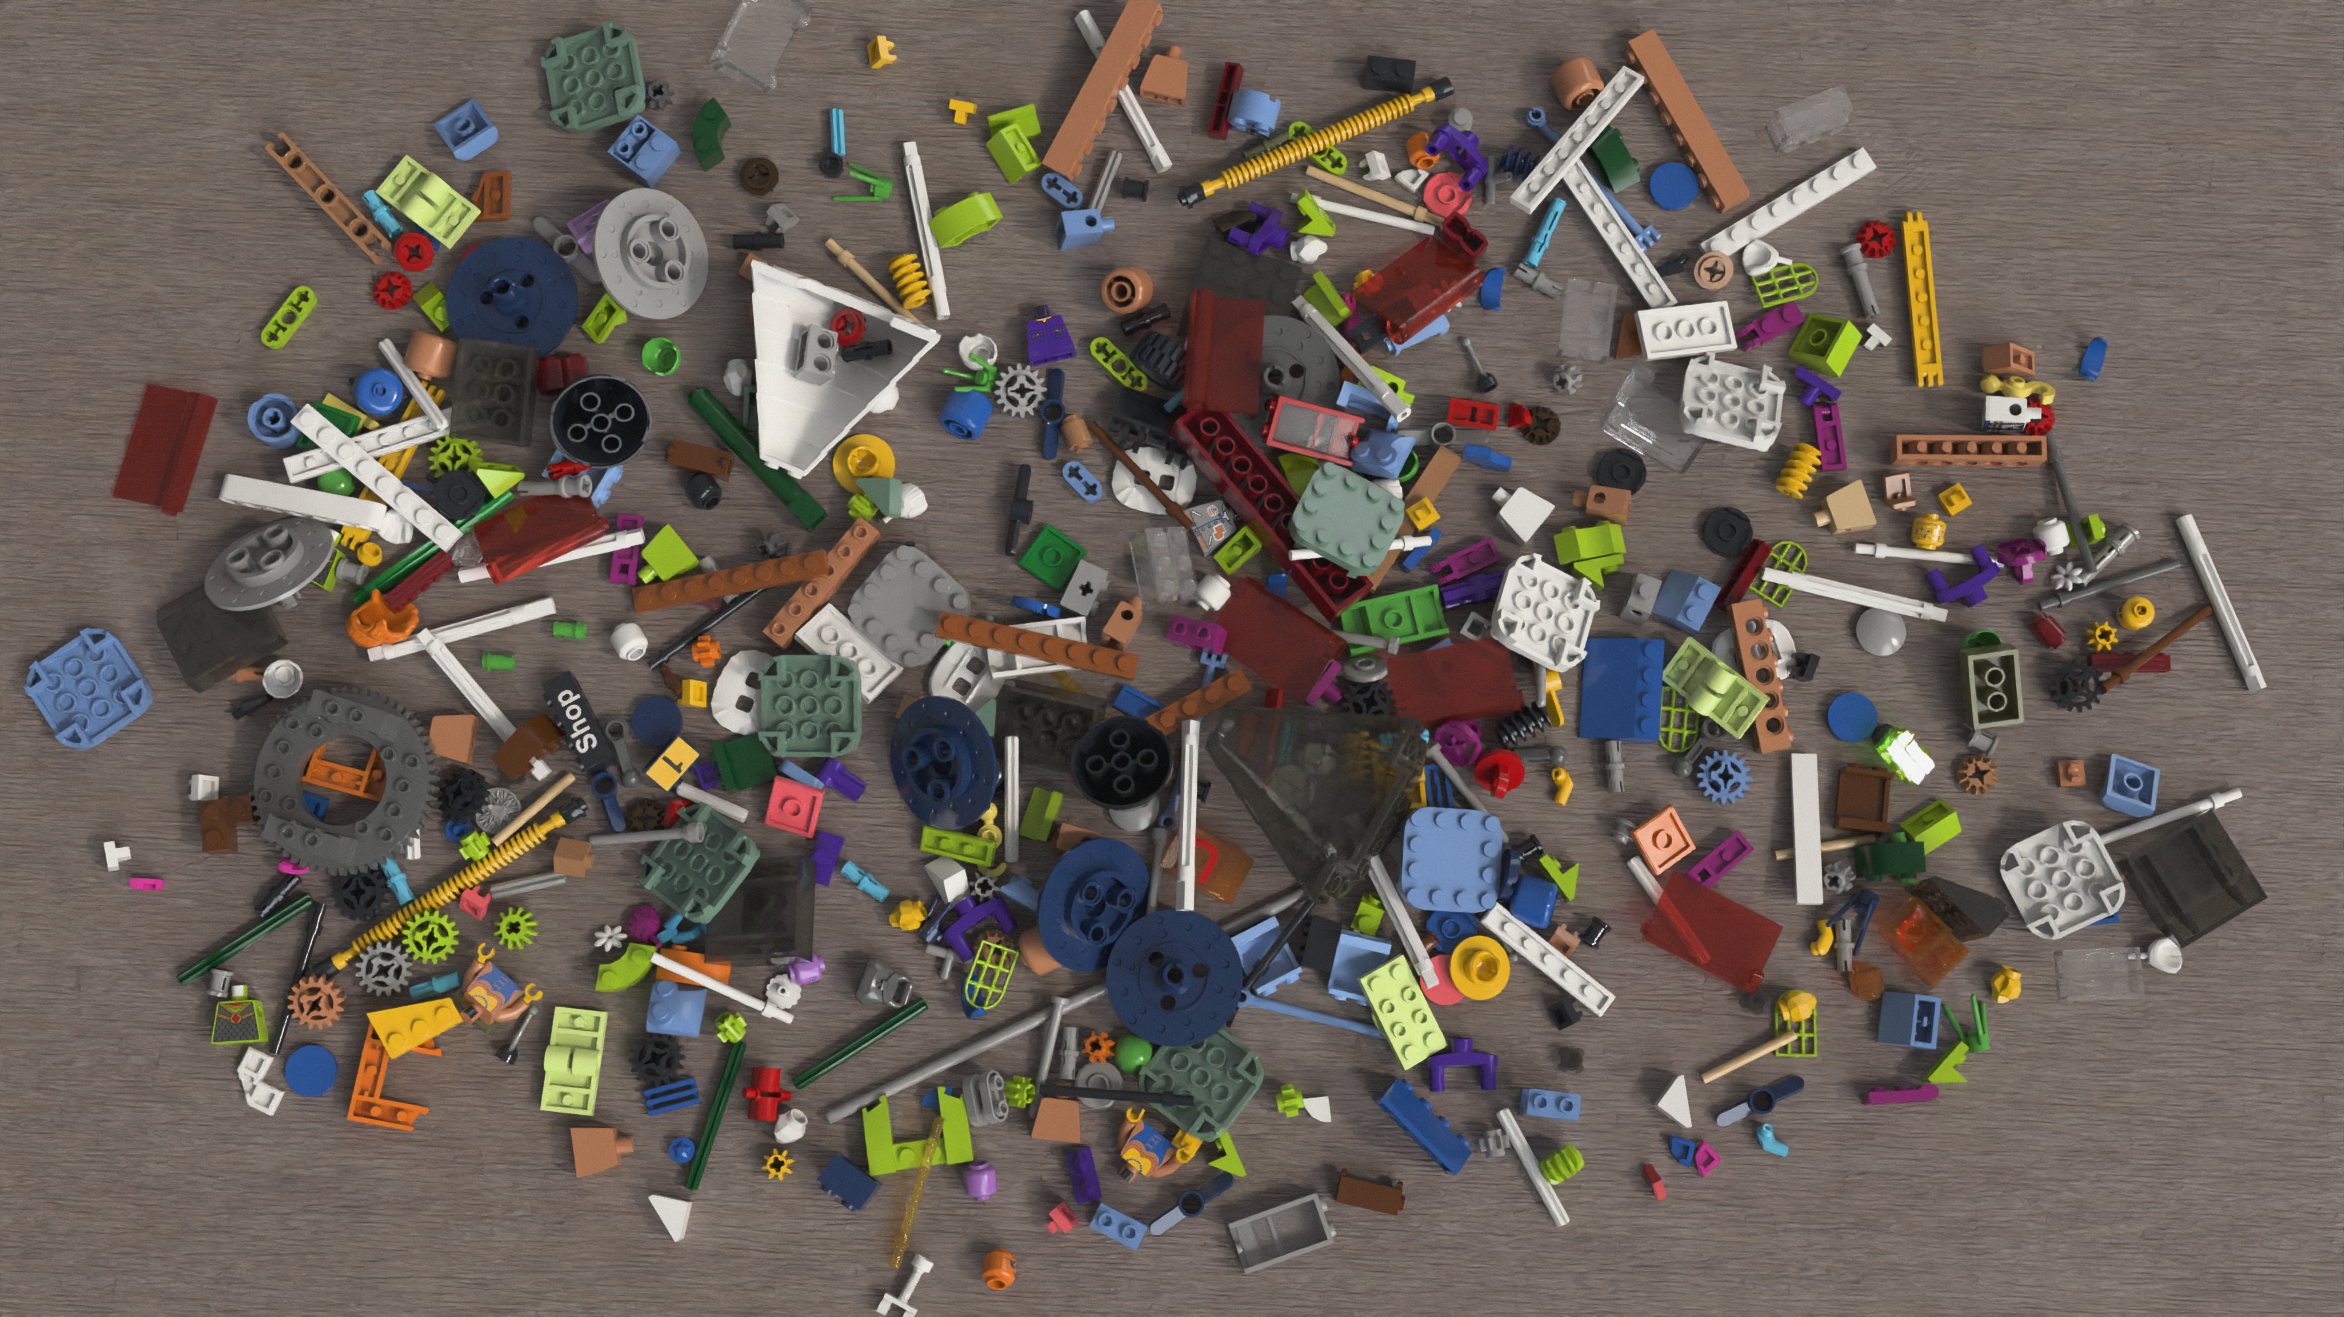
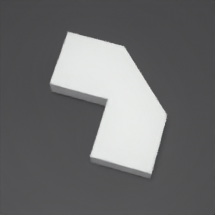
[237,1046,285,1116]

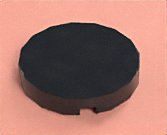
[1596,448,1647,496]
[433,470,485,520]
[1702,507,1753,557]

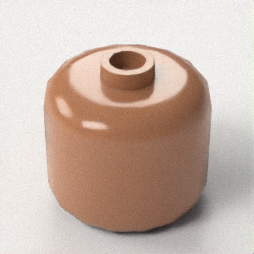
[1550,57,1605,111]
[1100,265,1154,314]
[403,330,458,381]
[1018,924,1062,976]

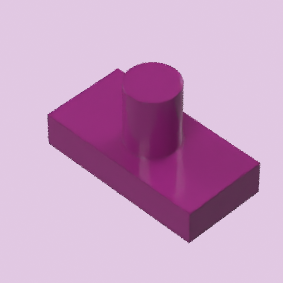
[1299,660,1344,706]

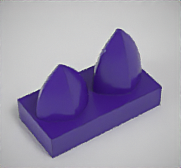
[1065,1147,1103,1205]

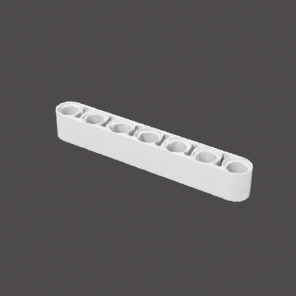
[218,474,387,532]

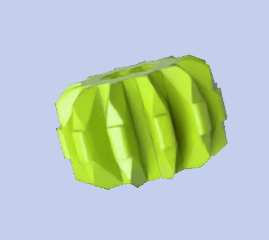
[494,907,538,950]
[1538,1144,1585,1185]

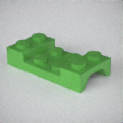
[1340,584,1449,658]

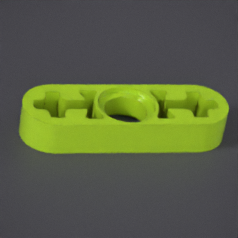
[1288,121,1347,176]
[261,286,317,350]
[1090,337,1148,393]

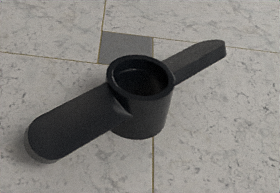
[1005,464,1034,557]

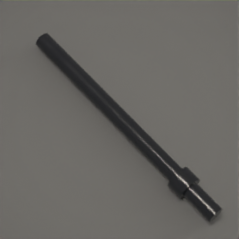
[1243,863,1343,991]
[269,903,327,1055]
[1039,1084,1195,1107]

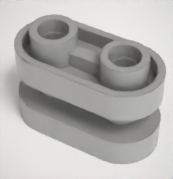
[962,1070,1009,1127]

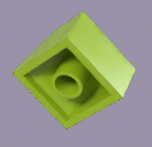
[1787,313,1862,378]

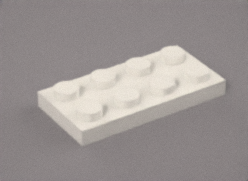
[1634,301,1737,361]
[794,603,903,704]

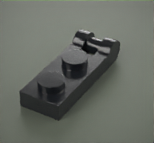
[1347,297,1419,355]

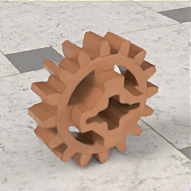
[288,973,346,1030]

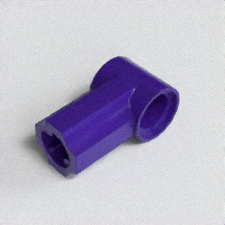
[814,757,867,802]

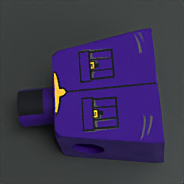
[1027,305,1076,367]

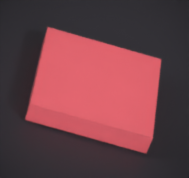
[764,776,825,838]

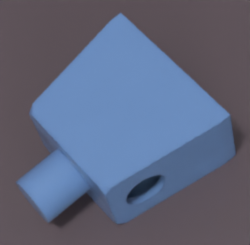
[1055,209,1115,251]

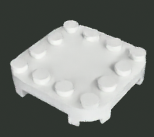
[1679,352,1786,452]
[1490,553,1600,672]
[2000,820,2126,940]

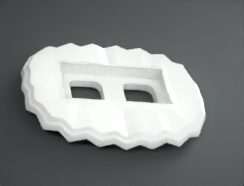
[1111,447,1197,515]
[1711,619,1796,683]
[929,642,1005,713]
[711,650,772,736]

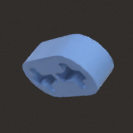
[1041,173,1083,211]
[1062,461,1102,503]
[778,759,825,789]

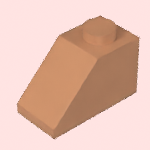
[1981,342,2035,377]

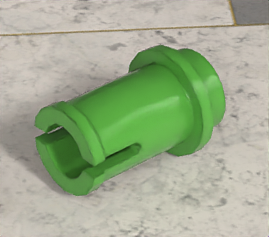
[553,621,587,641]
[482,652,515,672]

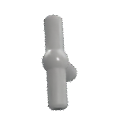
[1484,155,1512,205]
[925,943,974,980]

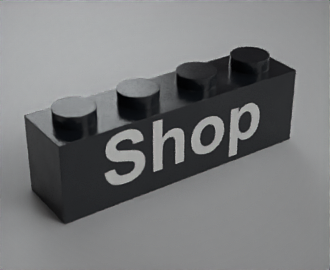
[542,670,619,776]

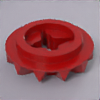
[1856,219,1896,258]
[394,232,435,272]
[372,271,413,310]
[829,307,867,347]
[2015,397,2056,436]

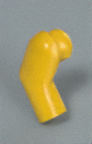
[1551,767,1573,806]
[1810,919,1834,955]

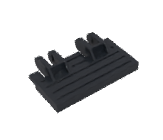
[1108,386,1192,470]

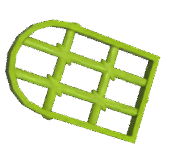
[1750,263,1819,308]
[1748,541,1808,609]
[1659,686,1700,753]
[964,939,1019,1010]
[1773,989,1817,1058]

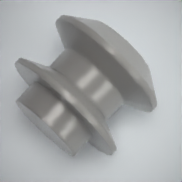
[1447,108,1473,132]
[1610,818,1636,845]

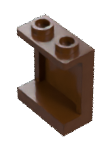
[1833,763,1895,836]

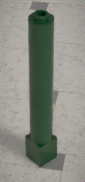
[687,387,828,533]

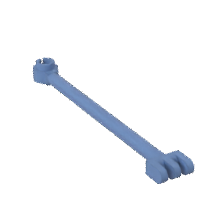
[1525,107,1661,253]
[1158,652,1228,832]
[1237,987,1387,1040]

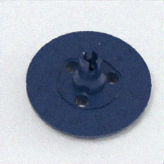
[446,237,579,365]
[890,695,997,830]
[1036,837,1150,972]
[1106,909,1243,1047]

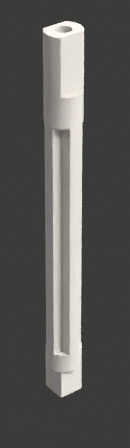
[1074,10,1173,173]
[902,141,950,320]
[1292,295,1411,422]
[2175,514,2267,693]
[458,528,645,583]
[1760,567,1948,622]
[367,596,557,662]
[417,628,552,782]
[1176,719,1200,911]
[1342,812,1439,989]

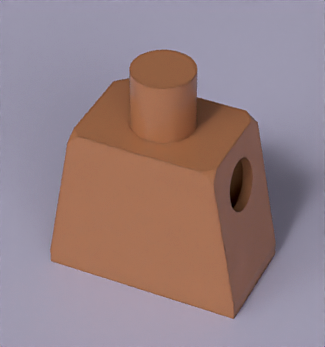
[1140,46,1188,108]
[1572,485,1631,526]
[1099,595,1145,652]
[417,715,480,766]
[1050,823,1100,854]
[1031,1083,1081,1144]
[570,1128,635,1178]

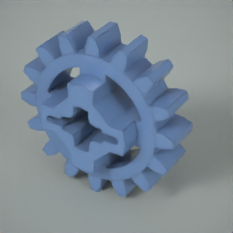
[1695,750,1752,806]

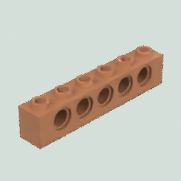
[1889,435,2047,467]
[762,517,882,652]
[1726,598,1793,754]

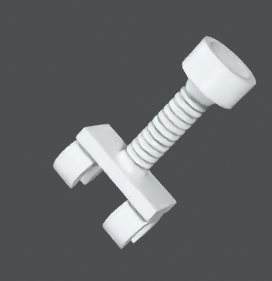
[876,1253,934,1317]

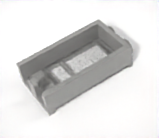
[1228,1192,1337,1274]

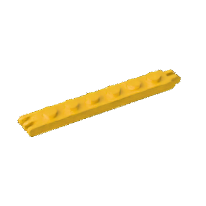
[1901,211,1943,387]
[341,380,446,551]

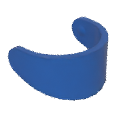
[1479,267,1506,312]
[2079,337,2108,382]
[1265,572,1288,616]
[961,972,986,1019]

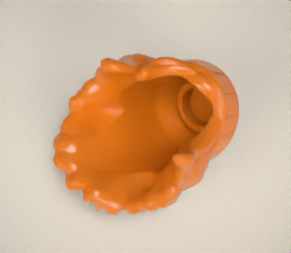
[345,589,419,648]

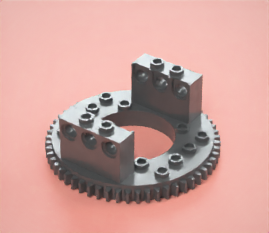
[249,686,440,876]

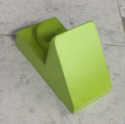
[1297,188,1336,236]
[412,282,451,334]
[582,292,628,344]
[1213,525,1263,576]
[1570,554,1624,592]
[1536,854,1579,903]
[1921,1041,1969,1083]
[1207,1131,1246,1177]

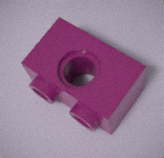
[1166,615,1228,656]

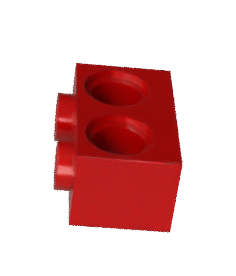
[1447,396,1500,431]

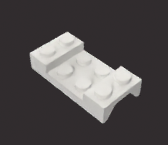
[986,616,1087,681]

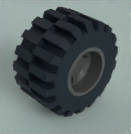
[1129,330,1197,392]

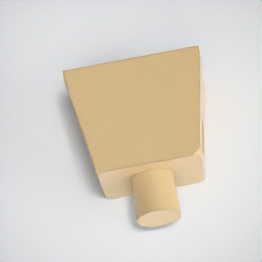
[1811,479,1877,534]

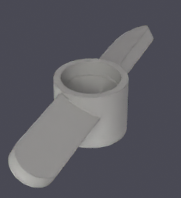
[533,217,601,284]
[1396,422,1489,450]

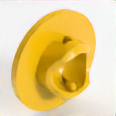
[833,434,895,495]
[1449,936,1510,1000]

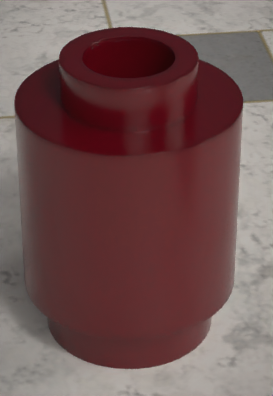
[2028,612,2067,649]

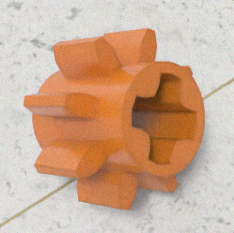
[692,635,721,667]
[1082,1031,1115,1064]

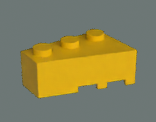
[366,998,464,1059]

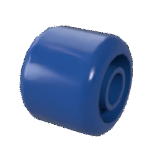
[351,368,403,415]
[938,386,993,440]
[1507,875,1558,929]

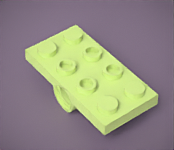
[376,154,481,249]
[1662,637,1770,739]
[1357,954,1448,1070]
[540,1006,608,1116]

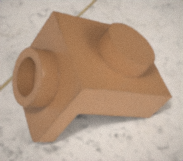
[1882,471,1916,511]

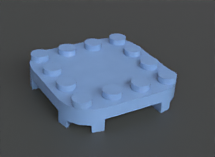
[24,628,153,750]
[1396,807,1503,913]

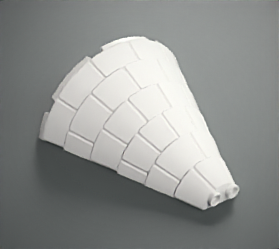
[751,260,942,479]

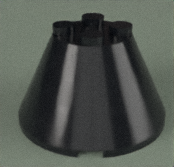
[549,374,652,469]
[1070,715,1173,812]

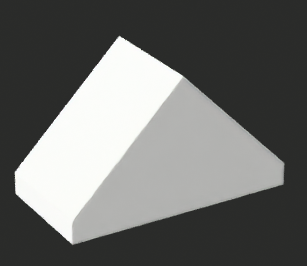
[924,856,971,910]
[1653,1075,1692,1128]
[648,1194,692,1242]

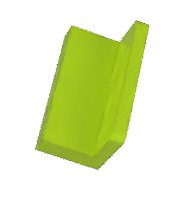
[987,104,1042,140]
[986,123,1042,184]
[1303,270,1353,328]
[1019,787,1064,844]
[1899,798,1962,855]

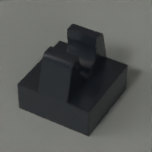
[1787,652,1820,682]
[1547,997,1583,1031]

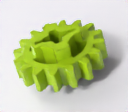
[428,433,484,480]
[402,908,459,964]

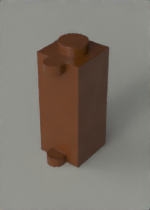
[665,439,735,482]
[1334,1168,1405,1216]

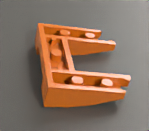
[302,742,387,804]
[347,1021,442,1132]

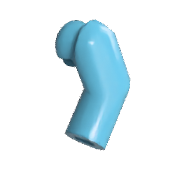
[1756,1123,1789,1157]

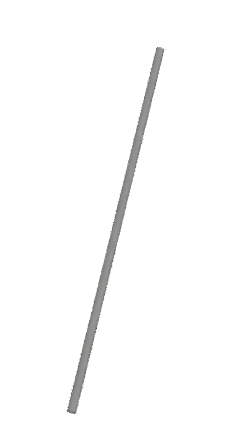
[826,861,1365,1124]

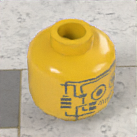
[1911,513,1946,550]

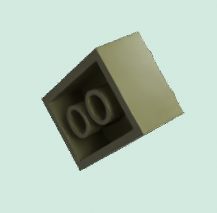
[1959,643,2024,730]

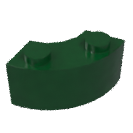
[692,97,732,172]
[1585,124,1640,194]
[1854,841,1926,882]

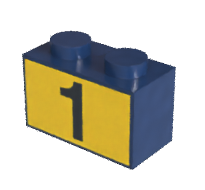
[642,732,701,793]

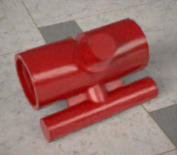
[742,1067,791,1121]

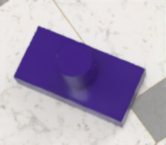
[1792,366,1842,408]
[803,830,845,887]

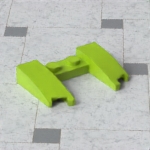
[862,1086,974,1176]

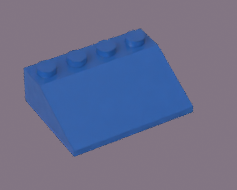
[1579,638,1664,744]
[1374,1078,1472,1175]

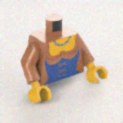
[460,943,543,1025]
[1117,1103,1195,1183]

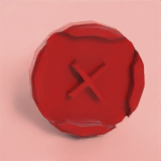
[1474,749,1525,799]

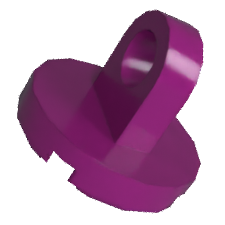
[1994,538,2047,585]
[1433,719,1482,767]

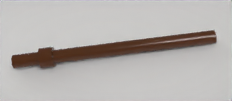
[1088,421,1195,531]
[2099,604,2212,693]

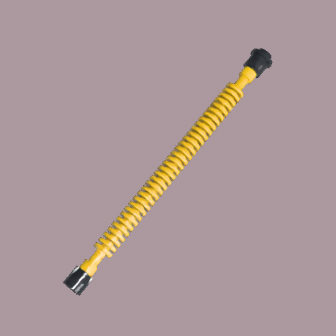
[1177,76,1454,209]
[312,795,589,981]

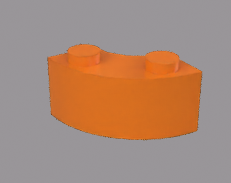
[655,945,732,987]

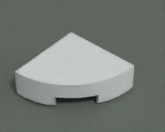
[1394,169,1429,194]
[1303,1096,1331,1122]

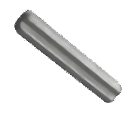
[1087,150,1122,213]
[490,871,567,899]

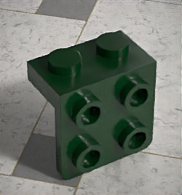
[709,732,778,795]

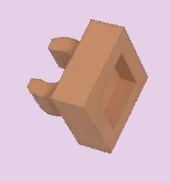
[2055,760,2086,788]
[1547,924,1580,958]

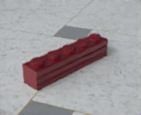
[1207,62,1244,140]
[1714,538,1773,612]
[383,550,454,614]
[2087,652,2171,673]

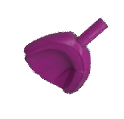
[625,904,662,948]

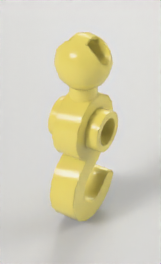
[1980,374,2056,405]
[977,802,1007,878]

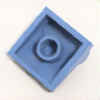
[433,98,499,161]
[1351,429,1416,480]
[2099,753,2160,817]
[1000,874,1041,914]
[646,979,708,1037]

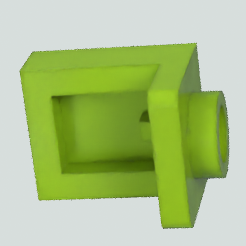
[2066,514,2105,548]
[1351,892,1385,936]

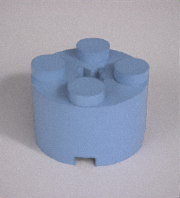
[1227,89,1281,138]
[247,393,302,449]

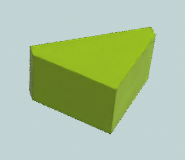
[468,460,525,499]

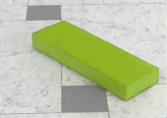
[919,824,997,867]

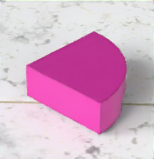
[278,856,310,874]
[129,878,164,890]
[1695,1140,1722,1177]

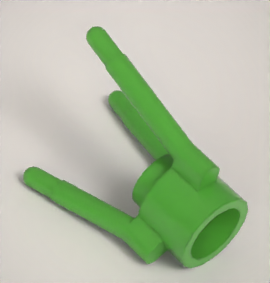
[832,162,893,203]
[942,353,1001,394]
[1943,994,1990,1053]

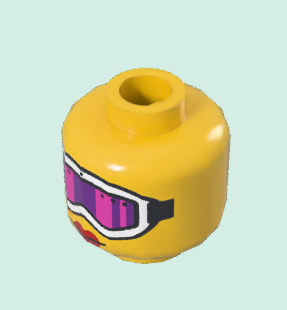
[2116,596,2155,631]

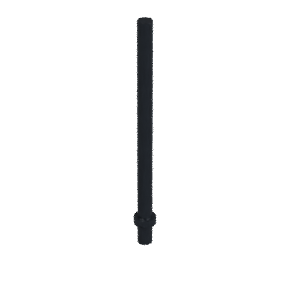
[647,588,769,671]

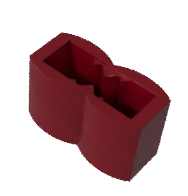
[1438,211,1489,265]
[535,353,590,396]

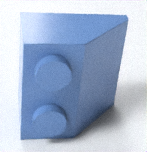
[1651,569,1721,637]

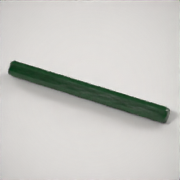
[176,893,315,986]
[792,997,928,1090]
[684,1041,746,1191]

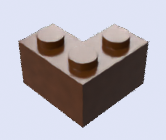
[491,713,566,781]
[199,795,261,855]

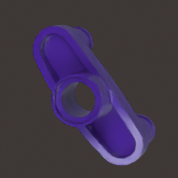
[1425,123,1488,192]
[1228,201,1290,256]
[1925,544,2001,608]
[943,896,1018,963]
[1426,1038,1498,1092]

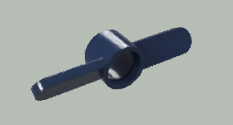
[1040,368,1066,460]
[591,768,626,833]
[1715,1076,1804,1127]
[1149,1172,1234,1235]

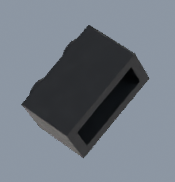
[1363,55,1416,94]
[1297,916,1342,974]

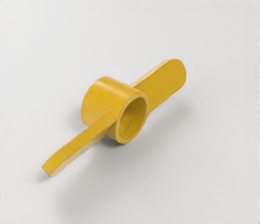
[1532,660,1564,727]

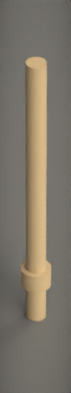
[1306,165,1445,227]
[825,238,922,324]

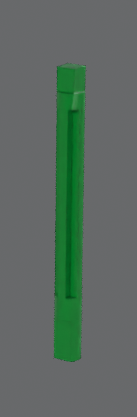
[351,489,515,607]

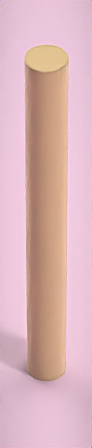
[491,772,576,847]
[1774,833,1876,861]
[1700,1030,1797,1084]

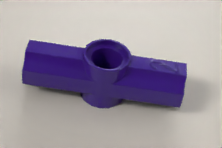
[1439,570,1506,610]

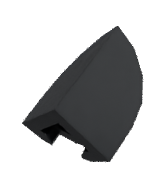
[1213,210,1258,251]

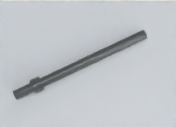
[2043,432,2097,574]
[2037,559,2181,612]

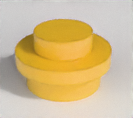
[357,542,382,566]

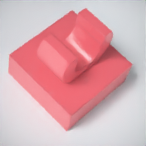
[459,886,491,921]
[1046,1201,1080,1235]

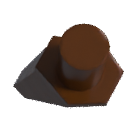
[659,666,682,694]

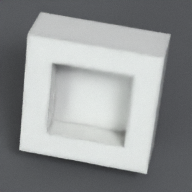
[1359,150,1391,181]
[1863,323,1892,352]
[188,774,219,801]
[104,841,131,872]

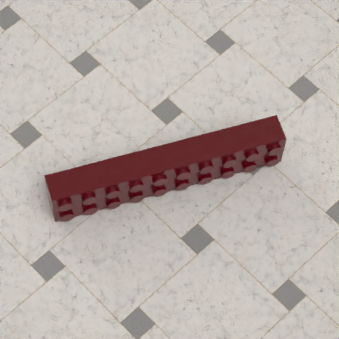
[1170,395,1374,623]

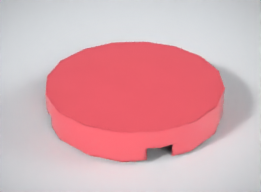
[1423,172,1472,219]
[1420,955,1465,1006]

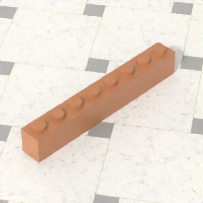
[1042,0,1163,182]
[1624,28,1751,214]

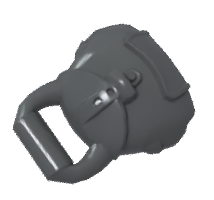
[854,958,915,1009]

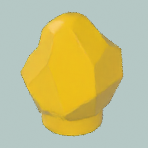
[889,900,927,930]
[1990,965,2022,1003]
[1777,990,1817,1022]

